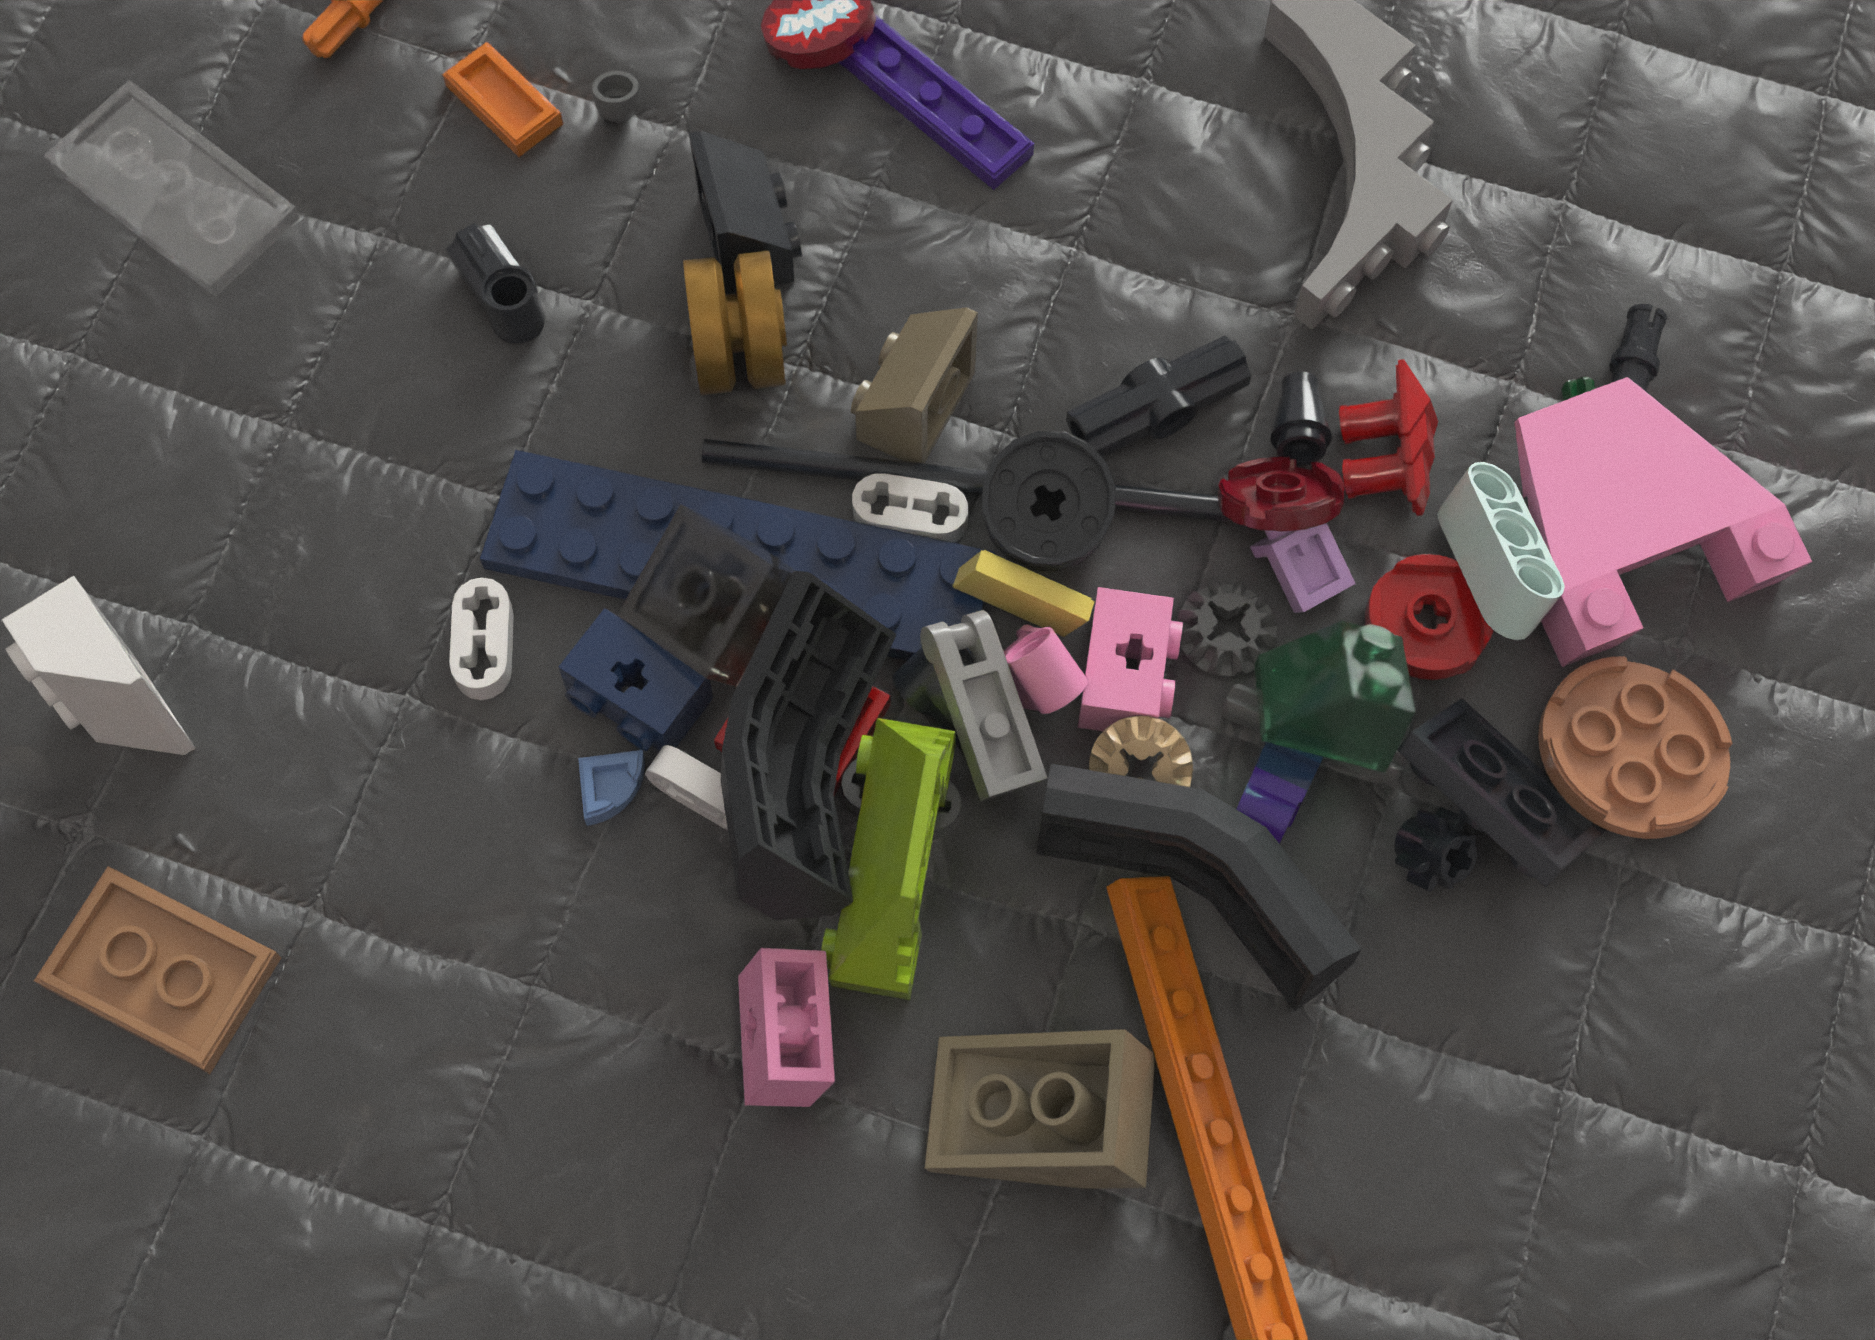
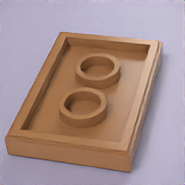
[34,867,281,1074]

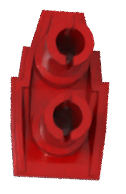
[1339,359,1438,516]

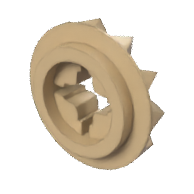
[1089,716,1193,787]

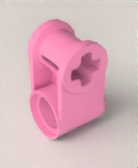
[1003,624,1088,714]

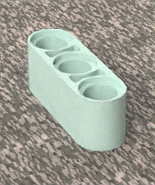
[1437,462,1565,640]

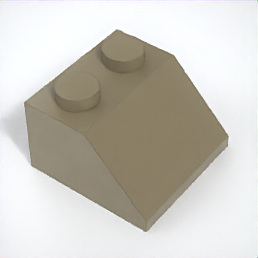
[851,307,978,463]

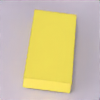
[953,550,1095,637]

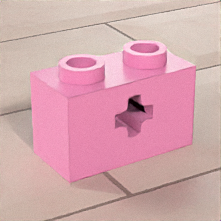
[1078,587,1183,731]
[738,948,835,1107]

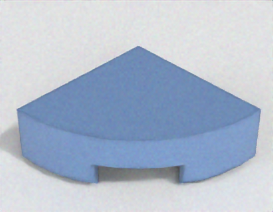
[578,750,645,826]

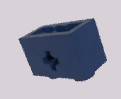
[558,608,714,751]

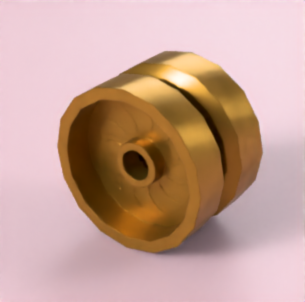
[683,251,787,395]

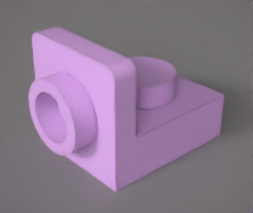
[1250,523,1356,613]

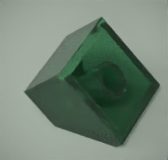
[1254,621,1415,773]

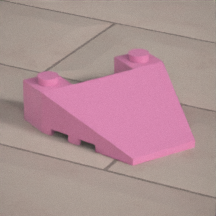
[1515,377,1812,667]

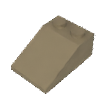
[924,1029,1155,1189]

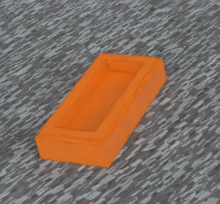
[442,42,563,157]

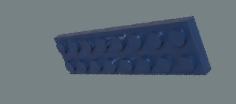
[480,450,996,661]

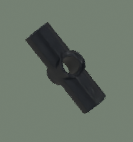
[1066,335,1252,457]

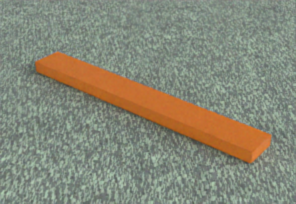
[1106,876,1308,1340]

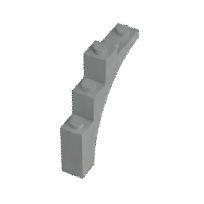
[1264,0,1453,330]

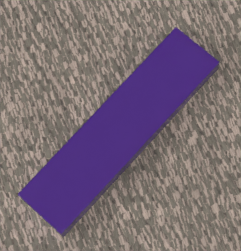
[839,14,1034,190]

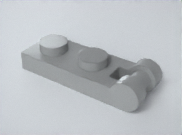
[920,610,1048,801]

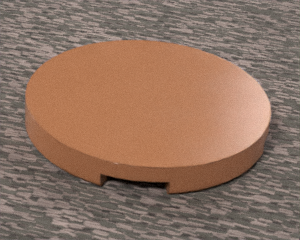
[1538,656,1732,839]

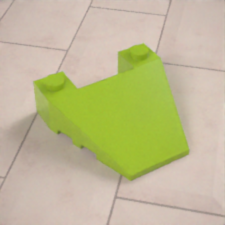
[821,718,956,1000]

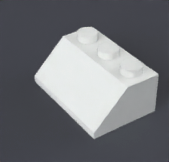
[2,576,195,755]

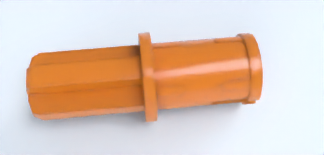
[302,0,383,58]

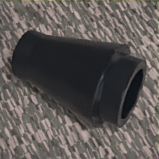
[1270,371,1332,465]

